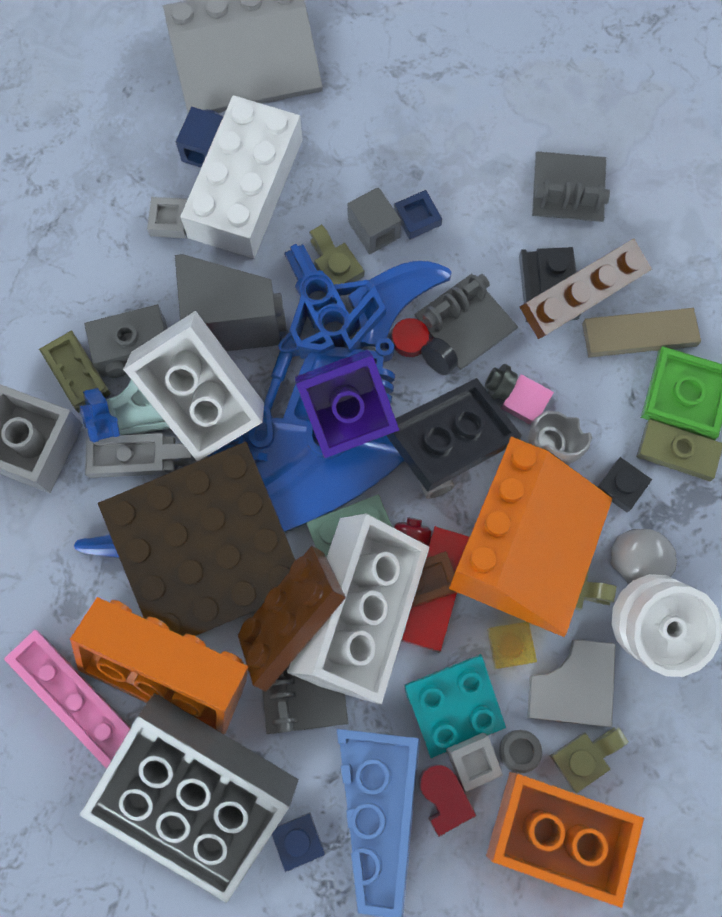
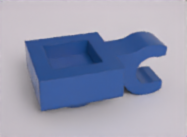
[80,388,120,442]

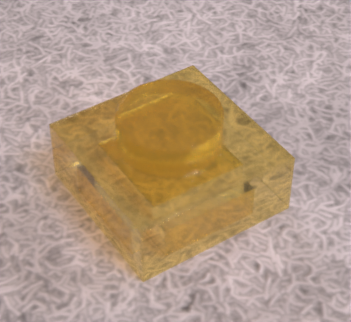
[487,622,537,670]

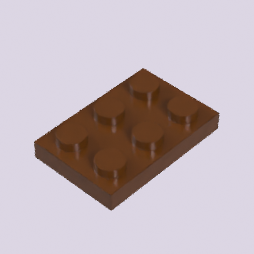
[238,545,346,692]

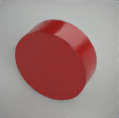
[392,318,429,357]

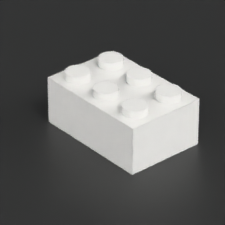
[123,311,264,461]

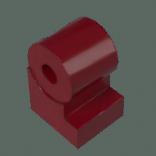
[418,764,476,837]

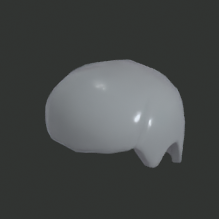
[528,411,592,465]
[611,529,677,584]

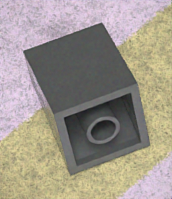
[175,254,287,351]

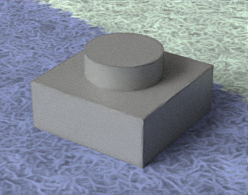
[147,197,187,238]
[446,733,503,792]

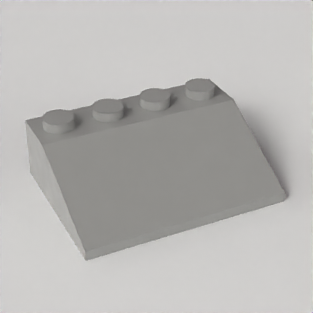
[163,0,323,113]

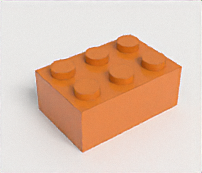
[486,772,644,908]

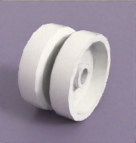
[611,574,722,677]

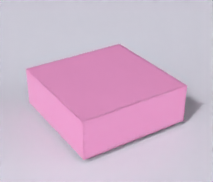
[501,374,554,425]

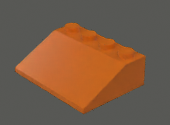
[449,436,613,637]

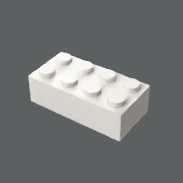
[180,95,302,259]

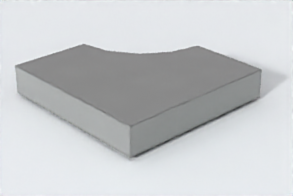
[527,639,615,727]

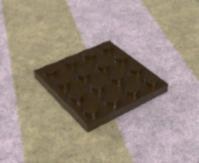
[97,442,296,636]

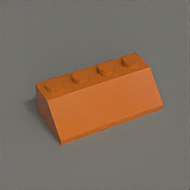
[70,597,248,735]

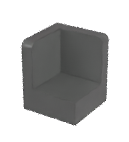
[347,188,401,255]

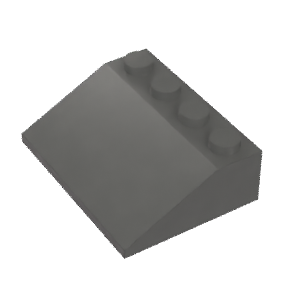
[80,693,299,903]

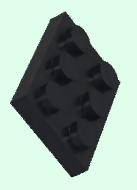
[386,378,522,492]

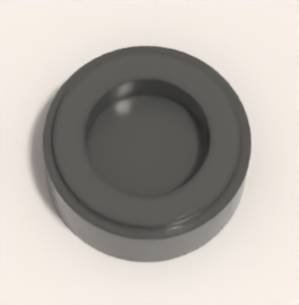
[499,730,542,773]

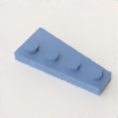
[337,729,420,917]

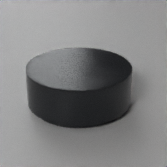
[421,338,458,375]

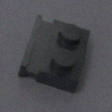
[519,247,581,322]

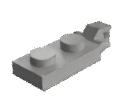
[85,433,196,478]

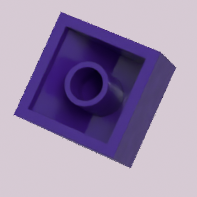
[295,349,399,458]

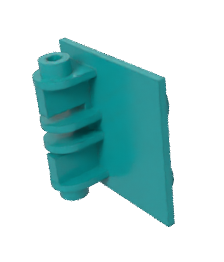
[404,654,506,758]

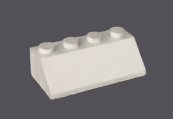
[287,514,430,704]

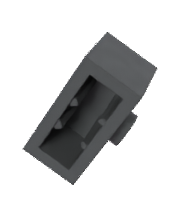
[84,304,168,378]

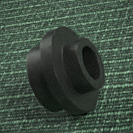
[485,364,518,401]

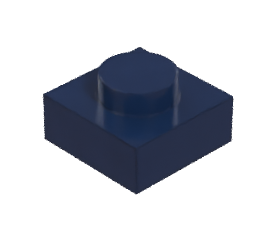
[394,190,442,240]
[272,812,326,872]

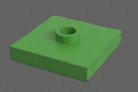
[640,346,722,440]

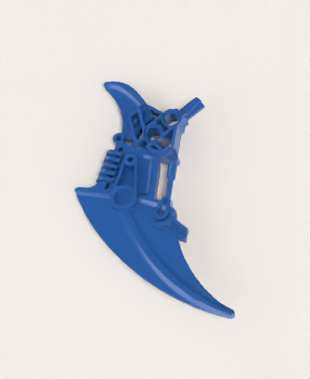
[74,244,452,558]

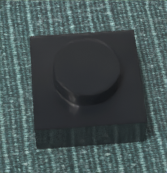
[598,457,653,512]

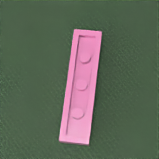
[4,630,131,769]

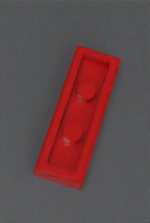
[402,526,470,653]

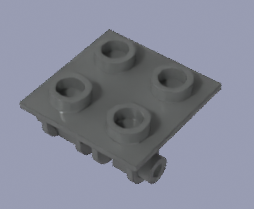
[532,151,610,222]
[414,273,518,370]
[262,664,348,734]

